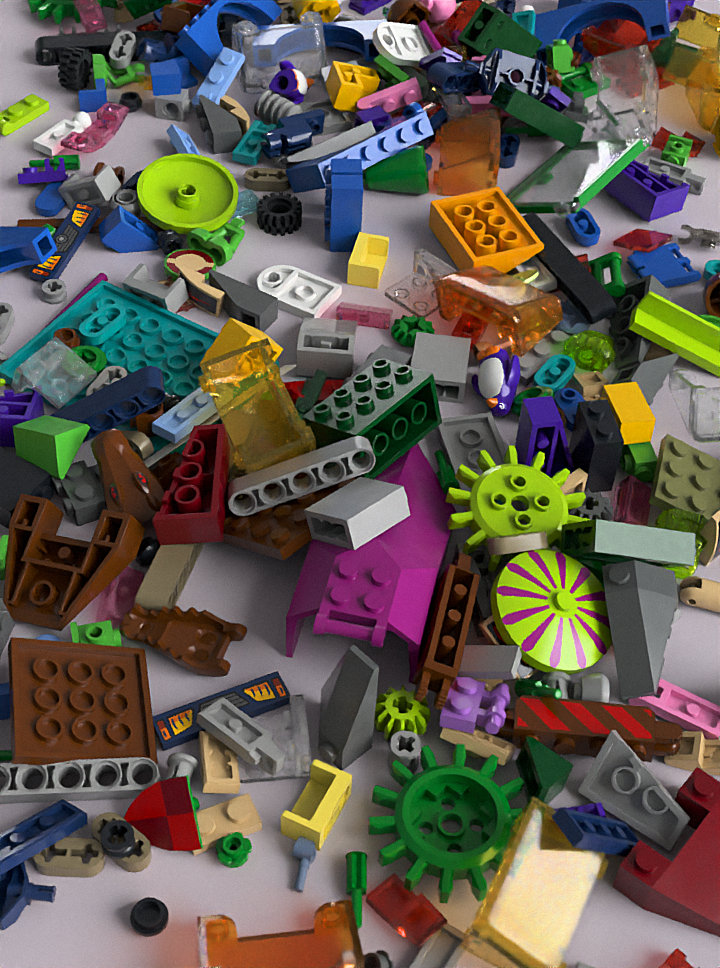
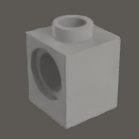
[155,88,192,122]

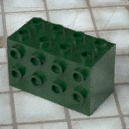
[302,358,442,479]

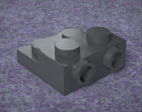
[52,460,107,526]

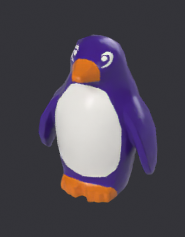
[269,61,314,105]
[471,346,520,418]

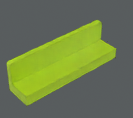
[629,291,720,377]

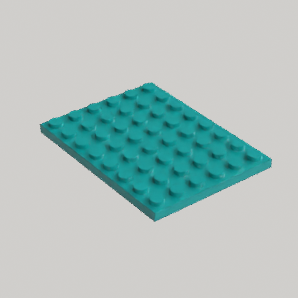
[0,280,279,461]

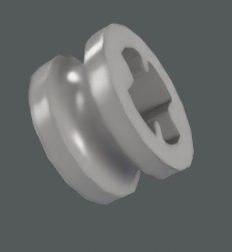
[41,279,67,305]

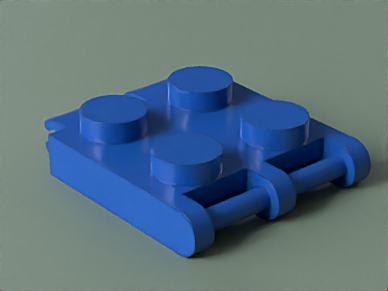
[626,243,702,288]

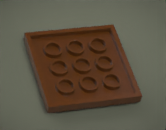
[223,472,355,560]
[8,637,158,765]

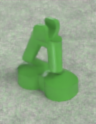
[92,54,145,89]
[187,217,245,266]

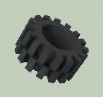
[58,46,93,91]
[257,192,302,236]

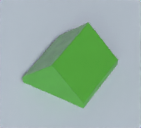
[13,415,90,480]

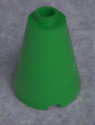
[362,145,429,194]

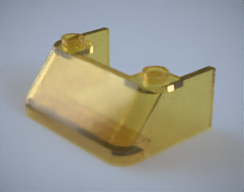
[662,5,720,98]

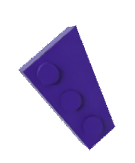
[602,156,690,222]
[0,386,44,448]
[515,396,575,478]

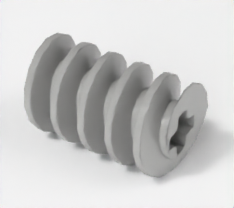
[253,90,302,125]

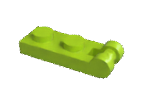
[0,94,50,136]

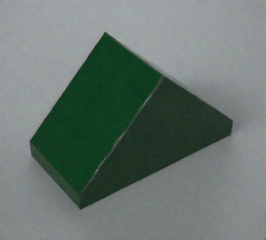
[516,737,574,814]

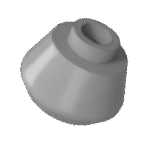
[109,189,141,217]
[571,672,609,703]

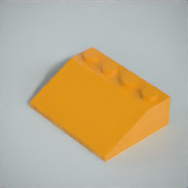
[428,187,544,286]

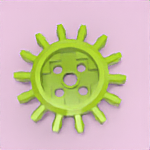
[445,445,590,572]

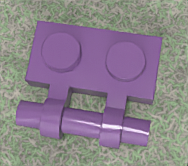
[439,677,510,734]

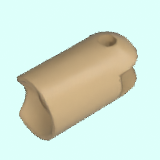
[679,576,720,613]

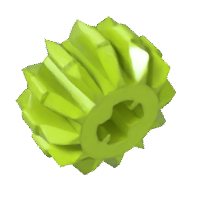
[374,684,431,741]

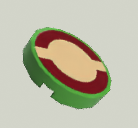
[164,249,216,282]

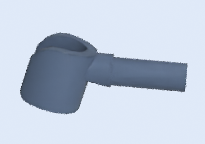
[292,836,316,892]

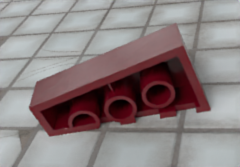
[152,424,230,545]

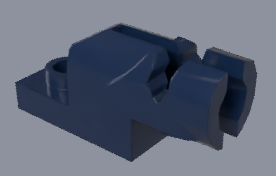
[135,32,184,64]
[261,109,325,159]

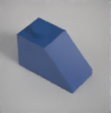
[99,205,160,253]

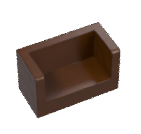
[161,0,204,33]

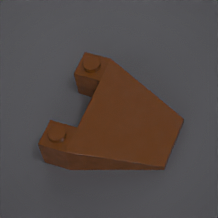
[3,494,146,631]

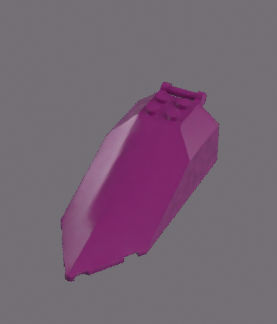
[286,443,457,683]

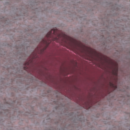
[336,302,393,330]
[611,474,651,526]
[95,566,144,626]

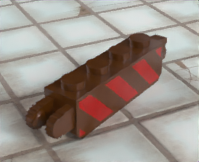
[413,552,480,710]
[487,695,683,762]

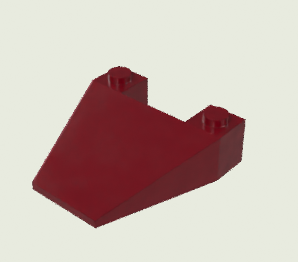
[612,767,720,937]

